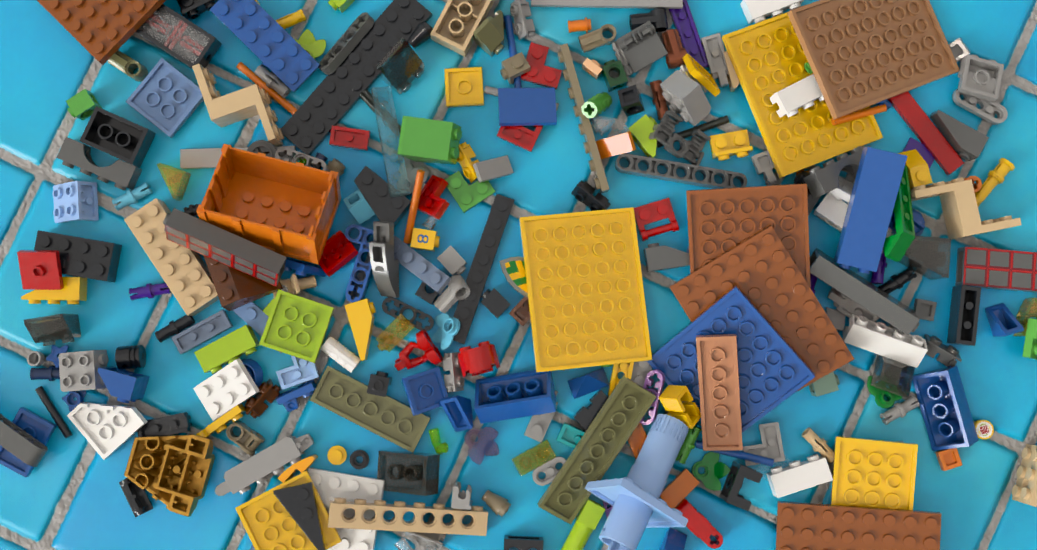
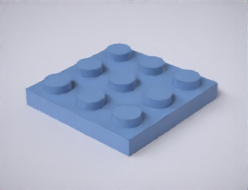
[126,58,204,138]

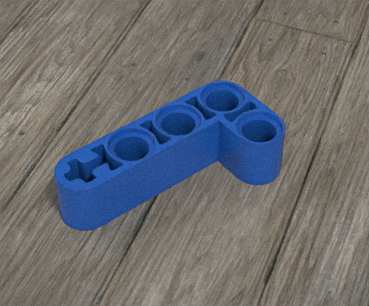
[345,224,373,302]

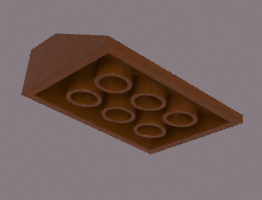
[203,255,283,311]

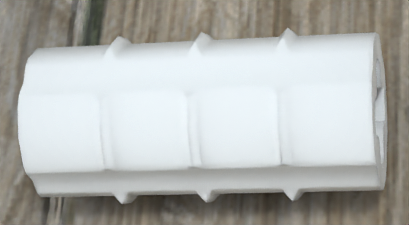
[320,337,361,373]

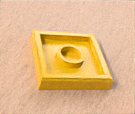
[682,54,720,97]
[444,67,484,107]

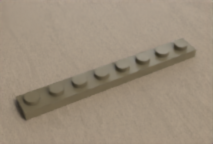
[557,43,609,194]

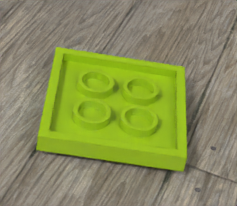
[259,289,335,363]

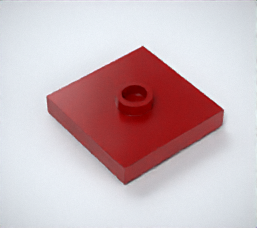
[17,250,64,290]

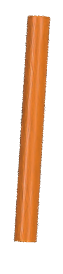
[236,62,298,115]
[403,170,425,244]

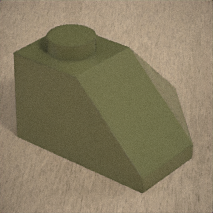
[474,10,504,57]

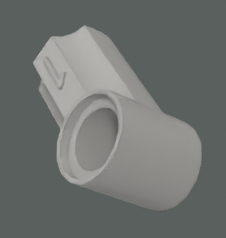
[433,275,471,313]

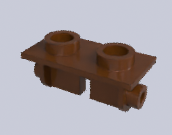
[245,379,281,419]

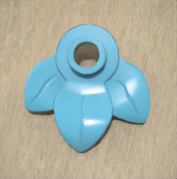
[431,313,460,350]

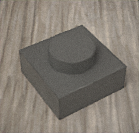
[913,299,937,321]

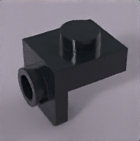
[367,371,392,397]

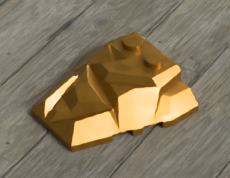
[124,434,215,517]

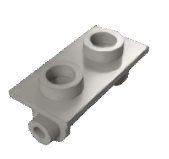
[510,0,536,40]
[442,352,465,392]
[405,532,446,550]

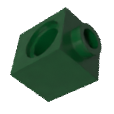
[602,60,628,92]

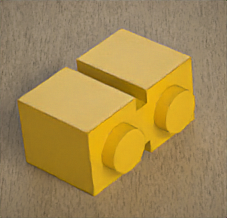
[658,385,701,429]

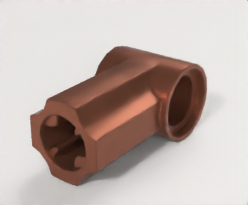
[661,29,687,69]

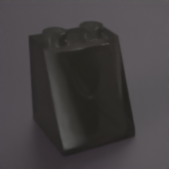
[898,236,951,280]

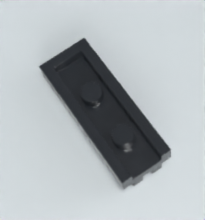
[137,412,192,437]

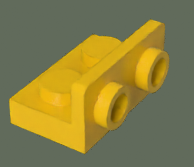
[709,129,753,161]

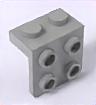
[59,350,108,392]

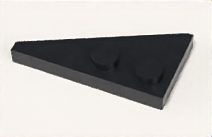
[273,482,326,550]

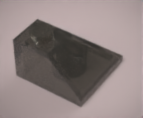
[871,354,915,398]

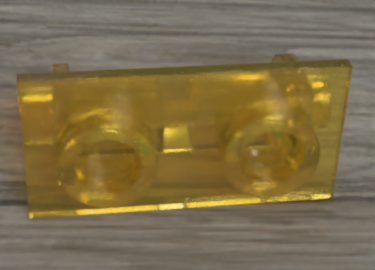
[376,314,415,352]

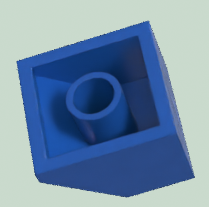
[98,366,150,403]

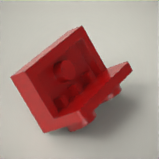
[319,230,358,277]

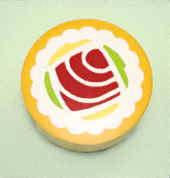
[974,420,994,439]

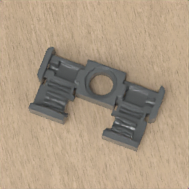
[649,110,711,166]

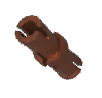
[650,80,668,120]

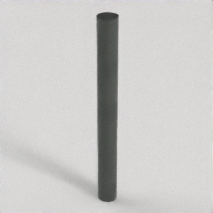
[657,115,729,148]

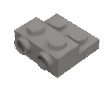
[957,54,1004,102]

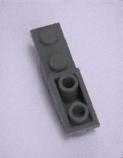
[369,221,399,298]

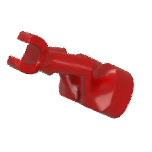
[395,329,443,371]

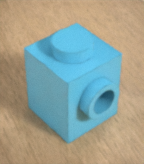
[343,189,375,224]

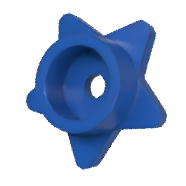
[46,345,69,369]
[62,391,87,411]

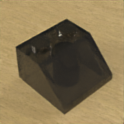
[24,314,81,346]

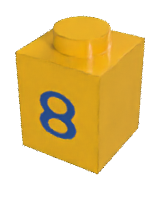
[410,228,440,252]

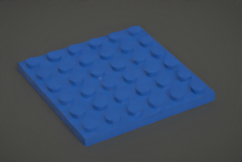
[647,286,815,433]

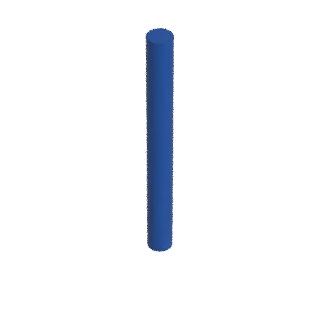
[504,15,522,88]
[695,440,774,467]

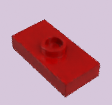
[329,125,371,151]

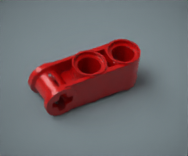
[675,498,723,549]

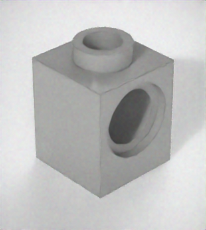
[437,245,467,276]

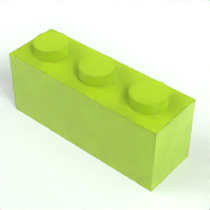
[194,325,260,374]

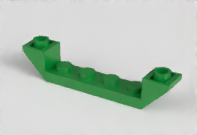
[883,166,915,262]

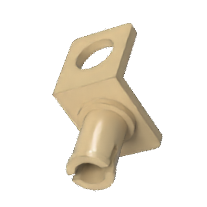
[273,274,317,299]

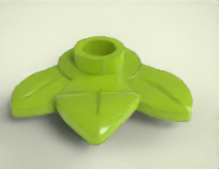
[294,29,326,59]

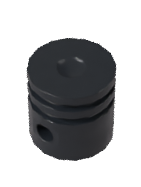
[115,345,146,370]

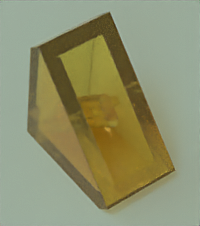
[157,163,191,201]

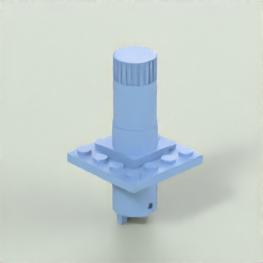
[585,414,689,550]

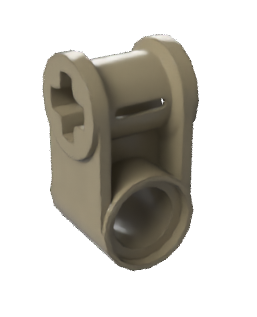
[226,421,265,456]

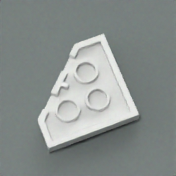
[67,402,148,460]

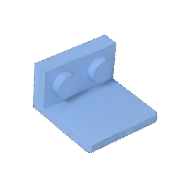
[52,181,99,223]

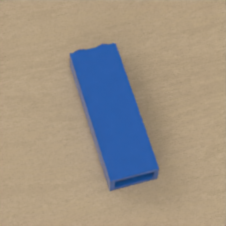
[834,147,907,274]

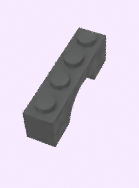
[56,137,142,191]
[803,146,870,199]

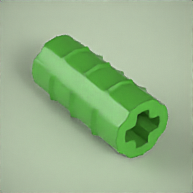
[581,92,612,118]

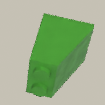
[397,116,462,164]

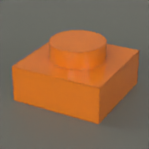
[935,448,962,471]

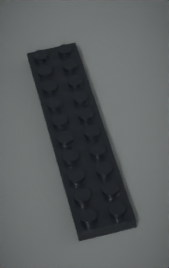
[281,0,432,155]

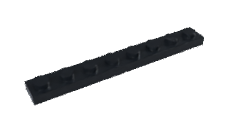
[453,194,515,344]

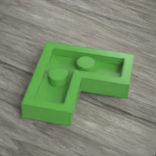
[445,170,496,213]

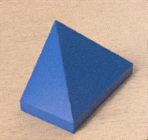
[567,368,609,399]
[440,395,473,432]

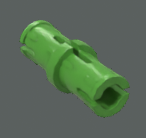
[676,426,702,464]

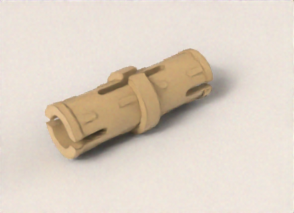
[801,427,834,463]

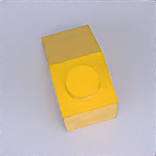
[898,149,933,189]

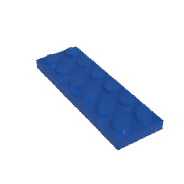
[210,0,321,93]

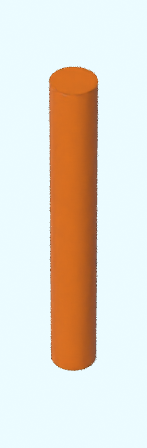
[831,104,887,126]

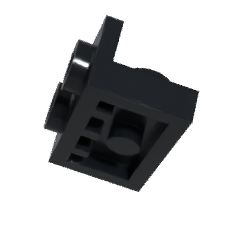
[177,0,219,20]

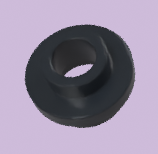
[350,450,369,469]

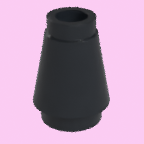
[407,20,433,48]

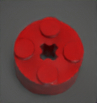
[457,341,500,378]

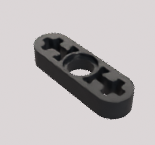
[382,297,434,331]

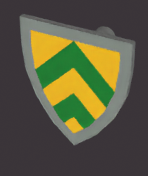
[499,257,528,298]

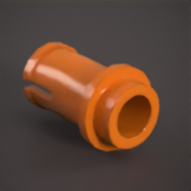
[568,17,591,33]

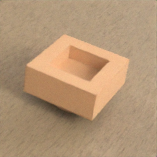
[582,58,602,80]

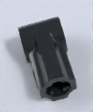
[629,9,668,32]

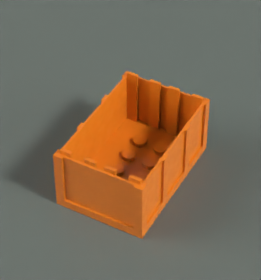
[196,144,341,264]

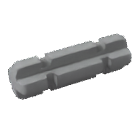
[612,41,634,77]

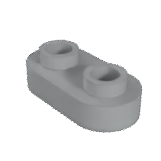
[532,456,566,486]

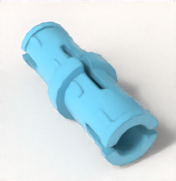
[112,182,153,211]

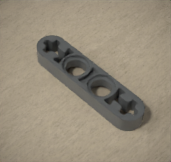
[319,12,374,75]

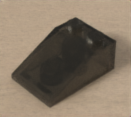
[376,37,425,95]
[377,451,440,496]

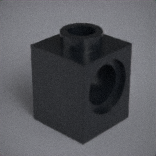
[618,85,645,117]
[415,282,439,305]
[481,288,511,318]

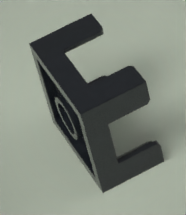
[719,461,763,511]

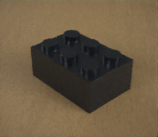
[80,106,156,168]

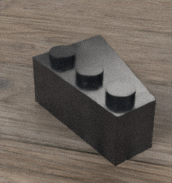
[354,166,411,228]

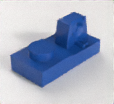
[276,379,317,412]

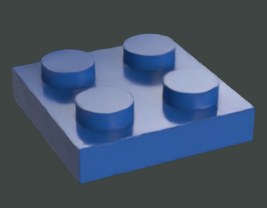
[402,367,448,416]

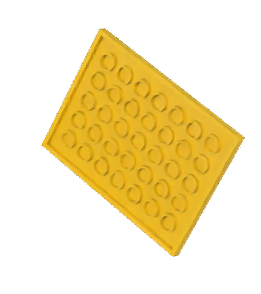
[722,12,883,178]
[519,207,652,373]

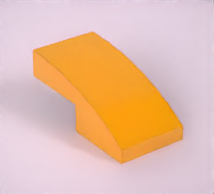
[278,454,318,483]

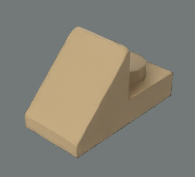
[723,51,740,92]

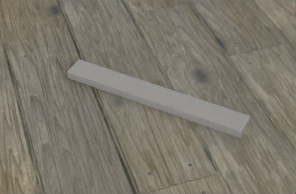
[531,0,683,9]

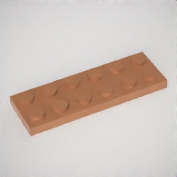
[696,334,743,451]

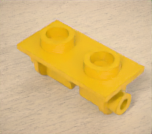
[457,142,479,183]

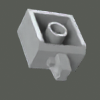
[660,70,711,126]

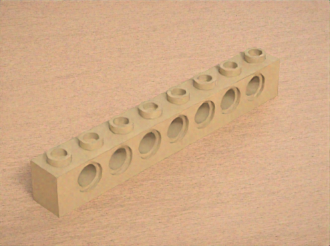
[328,497,488,536]

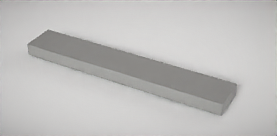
[180,146,296,169]

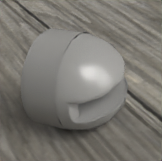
[27,351,45,366]

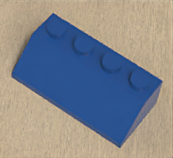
[911,366,979,451]
[474,370,556,424]

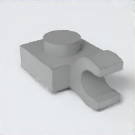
[751,150,777,186]

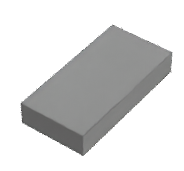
[473,155,514,183]

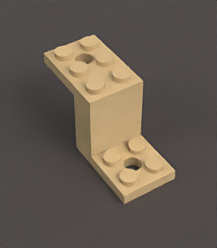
[192,64,284,146]
[910,177,1022,240]
[1012,444,1037,507]

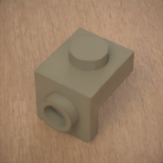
[500,52,531,85]

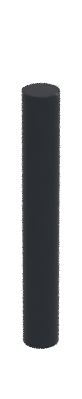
[35,386,73,438]

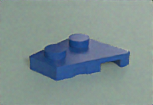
[285,258,326,277]

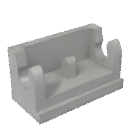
[451,481,473,510]

